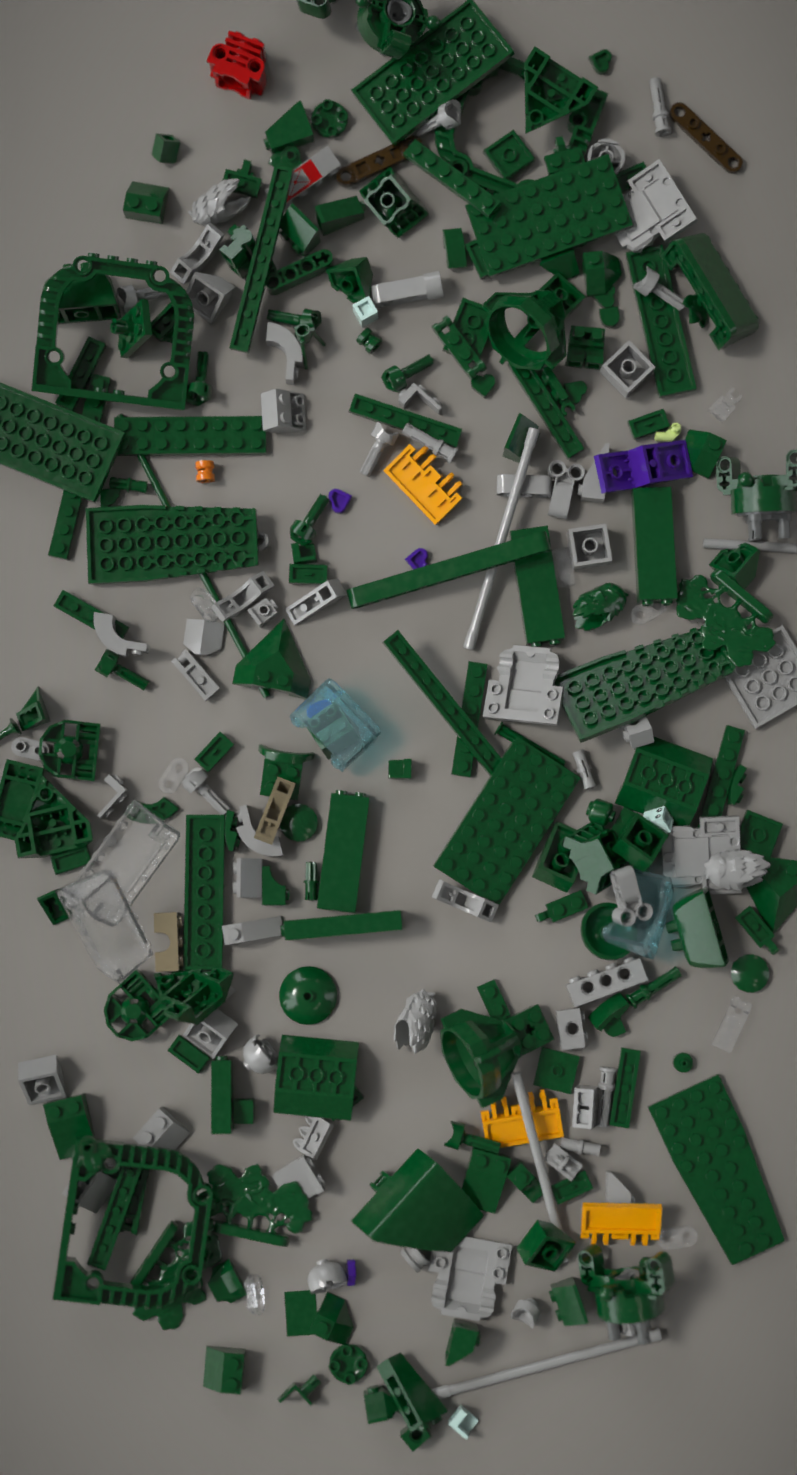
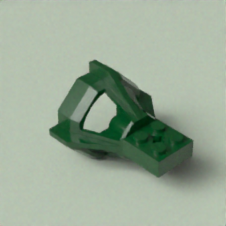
[482,272,586,370]
[440,1004,555,1108]

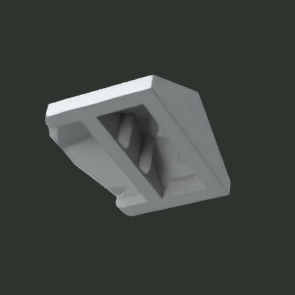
[183,619,225,656]

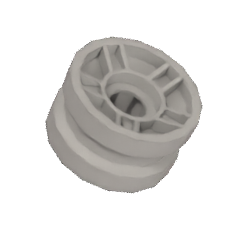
[400,1248,429,1273]

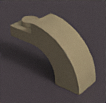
[254,777,296,845]

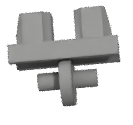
[544,1143,583,1181]

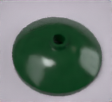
[580,902,637,960]
[279,966,337,1025]

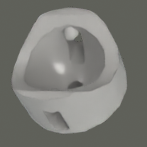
[511,1298,541,1329]

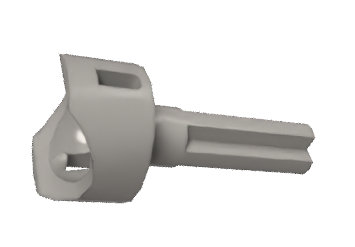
[415,99,461,136]
[633,266,684,311]
[117,285,168,313]
[360,422,399,477]
[183,767,230,815]

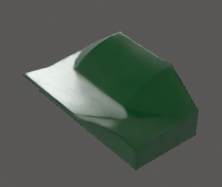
[151,302,175,343]
[207,1258,249,1303]

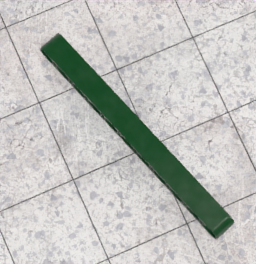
[346,531,551,609]

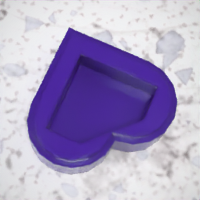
[328,489,352,514]
[405,548,428,570]
[347,1259,356,1286]

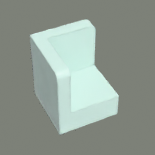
[352,296,378,327]
[448,1404,478,1440]

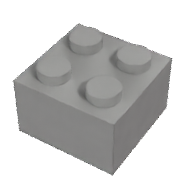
[600,340,655,398]
[567,524,612,570]

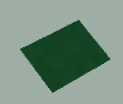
[284,1290,317,1337]

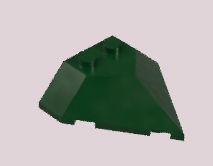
[524,46,599,134]
[232,618,311,699]
[14,775,94,858]
[746,857,797,933]
[154,967,234,1025]

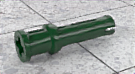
[625,966,682,1010]

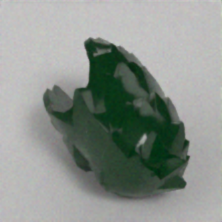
[573,583,629,631]

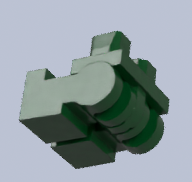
[219,224,256,279]
[565,325,605,370]

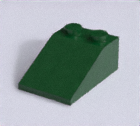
[532,821,578,893]
[43,1093,96,1160]
[461,1147,512,1214]

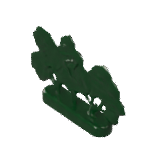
[676,569,776,667]
[199,1164,313,1247]
[129,1220,222,1330]

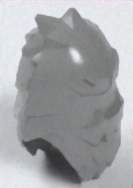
[188,178,251,226]
[704,848,770,891]
[394,989,437,1053]

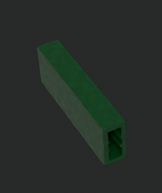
[631,487,678,607]
[509,525,565,647]
[317,790,370,913]
[280,910,402,941]

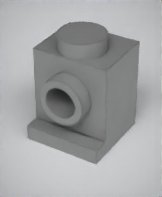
[247,597,278,628]

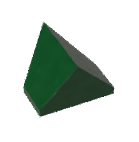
[540,249,580,280]
[16,687,51,731]
[37,883,77,925]

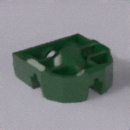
[38,720,100,781]
[104,969,170,1041]

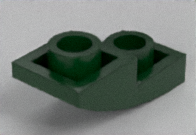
[442,228,467,269]
[728,764,747,806]
[225,810,241,852]
[588,992,630,1032]

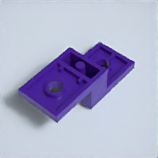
[594,440,693,494]

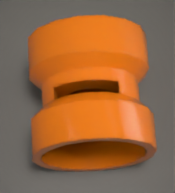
[195,460,215,483]

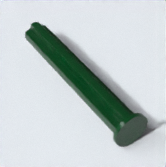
[494,721,566,766]

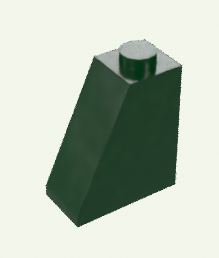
[263,100,314,155]
[314,196,366,236]

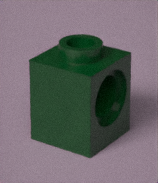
[400,1426,431,1452]

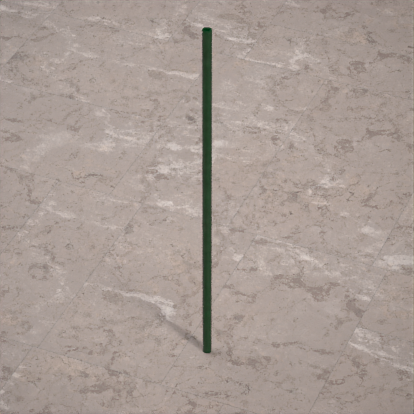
[116,413,270,699]

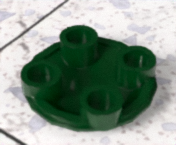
[311,99,348,138]
[280,803,318,842]
[731,954,769,993]
[329,1344,368,1385]

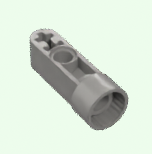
[371,271,444,307]

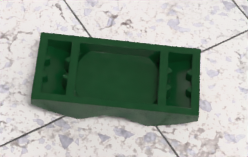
[0,759,44,840]

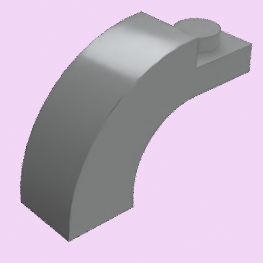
[170,223,225,284]
[266,322,303,385]
[211,571,275,623]
[94,612,150,658]
[236,805,284,857]
[432,880,499,923]

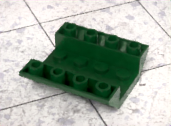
[614,736,713,826]
[273,1035,359,1121]

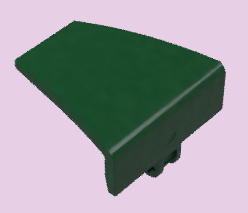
[351,1149,484,1252]

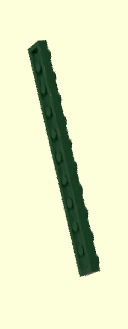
[229,164,294,354]
[48,374,111,560]
[382,630,501,776]

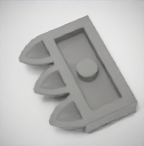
[293,1116,334,1160]

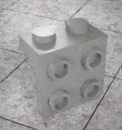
[273,1154,326,1198]

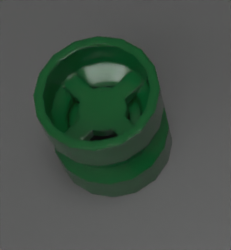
[356,327,382,354]

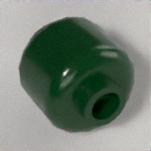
[586,798,616,826]

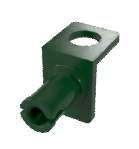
[277,1374,322,1406]

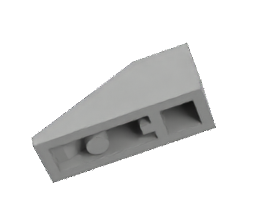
[577,443,610,503]
[285,578,347,625]
[222,916,282,945]

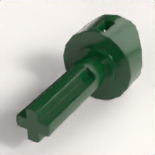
[267,309,322,336]
[186,351,212,406]
[381,354,434,392]
[290,494,329,546]
[95,649,149,691]
[444,1120,501,1154]

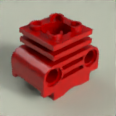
[206,31,267,100]

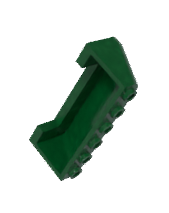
[661,233,759,351]

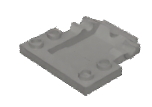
[615,159,698,253]
[483,645,564,726]
[662,815,742,894]
[428,1236,512,1321]

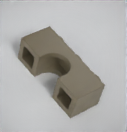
[154,912,183,972]

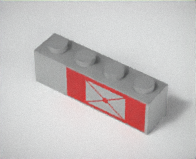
[265,146,341,209]

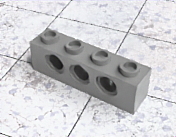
[565,956,648,1007]

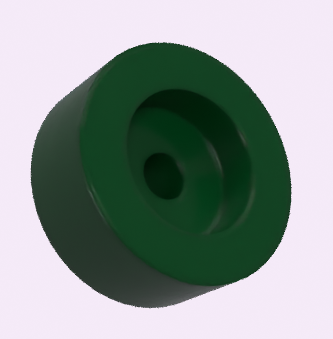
[672,1052,693,1073]

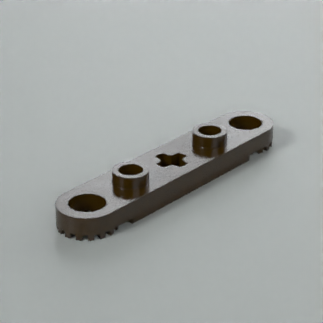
[669,102,743,174]
[336,136,423,187]

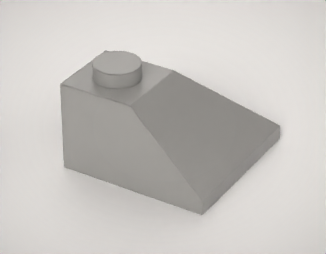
[186,272,235,324]

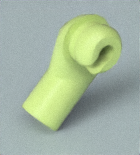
[654,423,681,442]

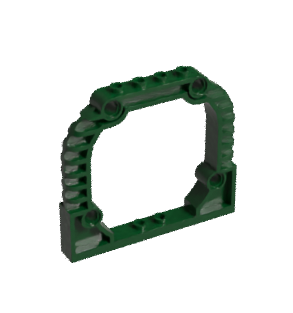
[435,57,608,195]
[31,252,194,410]
[52,1137,216,1309]

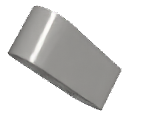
[497,474,552,498]

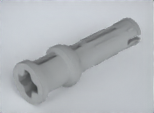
[649,77,672,136]
[402,423,458,463]
[596,1066,617,1127]

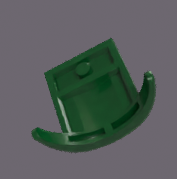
[258,744,315,801]

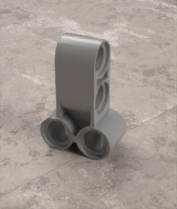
[548,460,585,519]
[610,865,653,927]

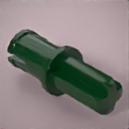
[109,477,148,494]
[303,862,319,900]

